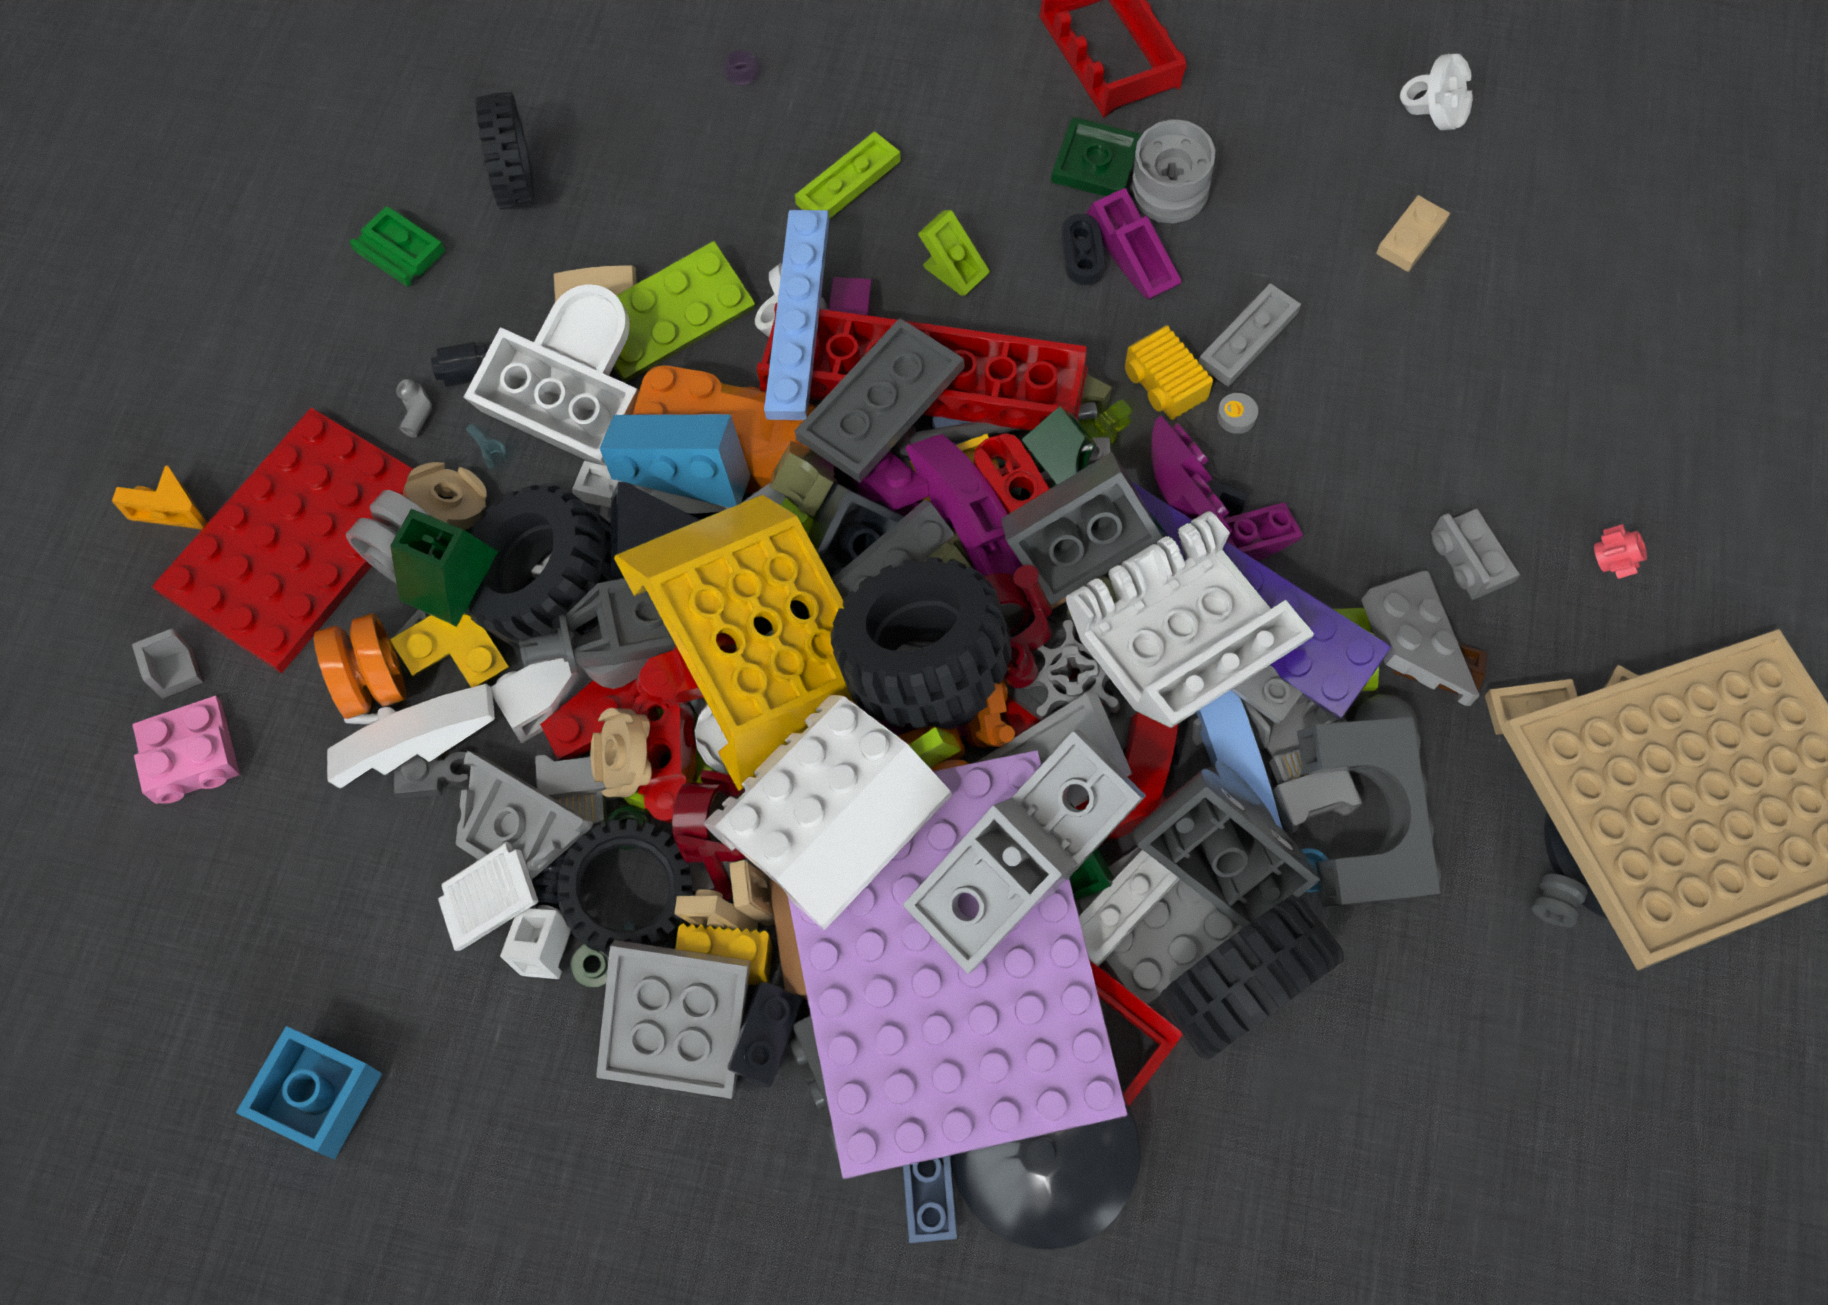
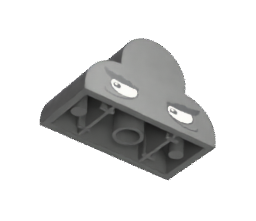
[1133,761,1320,928]

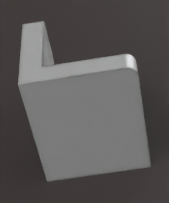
[132,629,203,699]

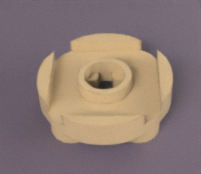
[402,462,487,530]
[590,708,651,797]

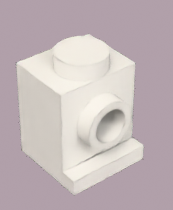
[500,905,571,979]

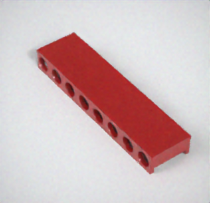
[756,303,1088,431]

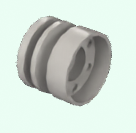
[1131,119,1216,224]

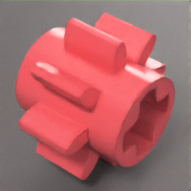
[1594,524,1647,579]

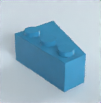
[599,414,750,508]

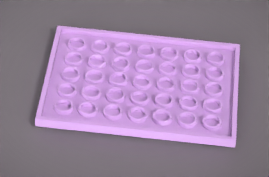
[788,750,1127,1179]

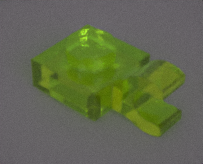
[1078,399,1132,446]

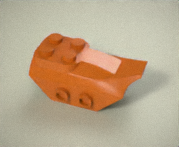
[632,366,816,494]

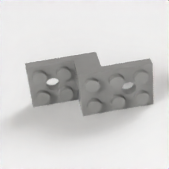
[902,729,1146,974]

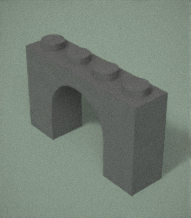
[1297,717,1441,907]

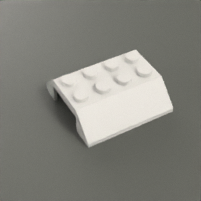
[1066,511,1314,728]
[703,695,952,931]

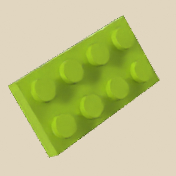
[613,241,755,383]

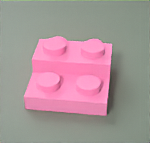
[132,695,240,804]

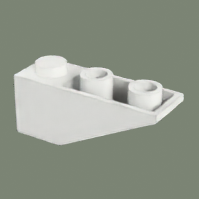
[491,625,600,743]

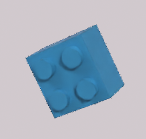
[236,1026,382,1160]

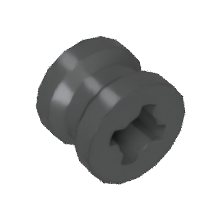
[1532,874,1588,927]

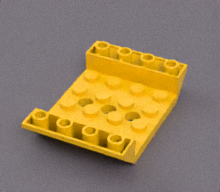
[614,495,857,791]

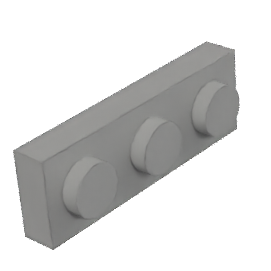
[1198,283,1301,387]

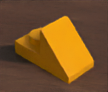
[112,465,207,529]

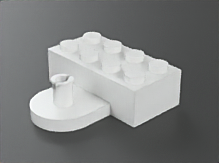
[464,284,639,466]

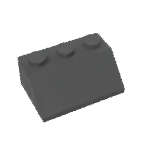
[1001,451,1163,605]

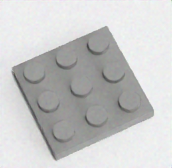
[1075,847,1243,1006]
[596,940,751,1099]

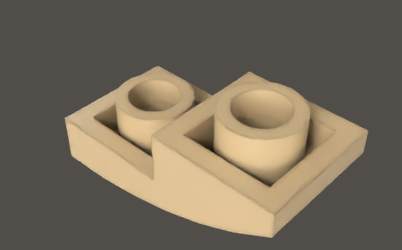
[554,265,637,302]

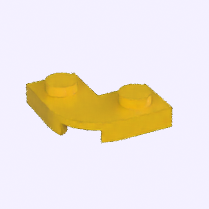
[390,614,509,688]

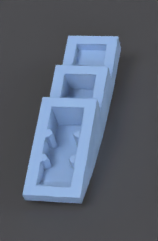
[1196,690,1282,829]

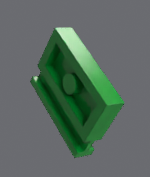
[349,206,445,287]

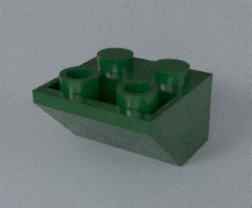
[390,509,498,627]

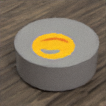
[1217,393,1258,434]

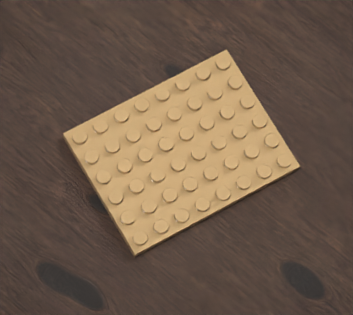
[1500,629,1828,971]

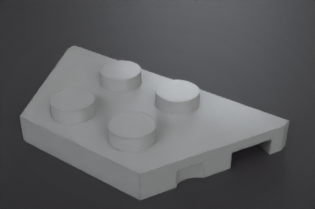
[1361,571,1480,706]
[456,751,594,880]

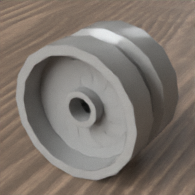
[346,490,432,584]

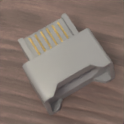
[1269,749,1363,834]
[535,755,616,829]

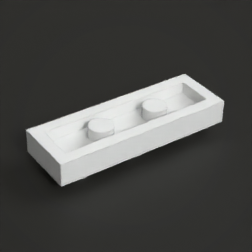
[1079,850,1180,966]

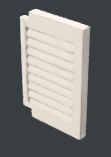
[438,842,539,951]

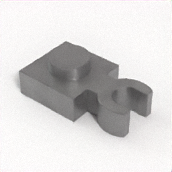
[394,752,470,799]

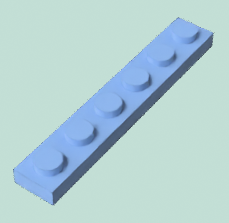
[764,210,830,420]

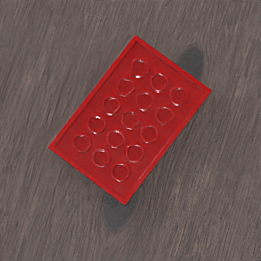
[151,408,413,674]

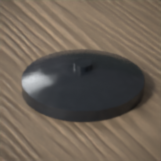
[950,1096,1140,1249]

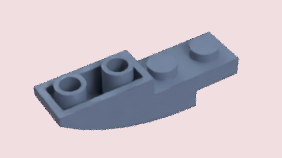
[903,1156,957,1243]

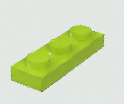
[795,131,901,219]

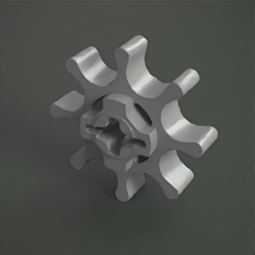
[1024,620,1120,720]

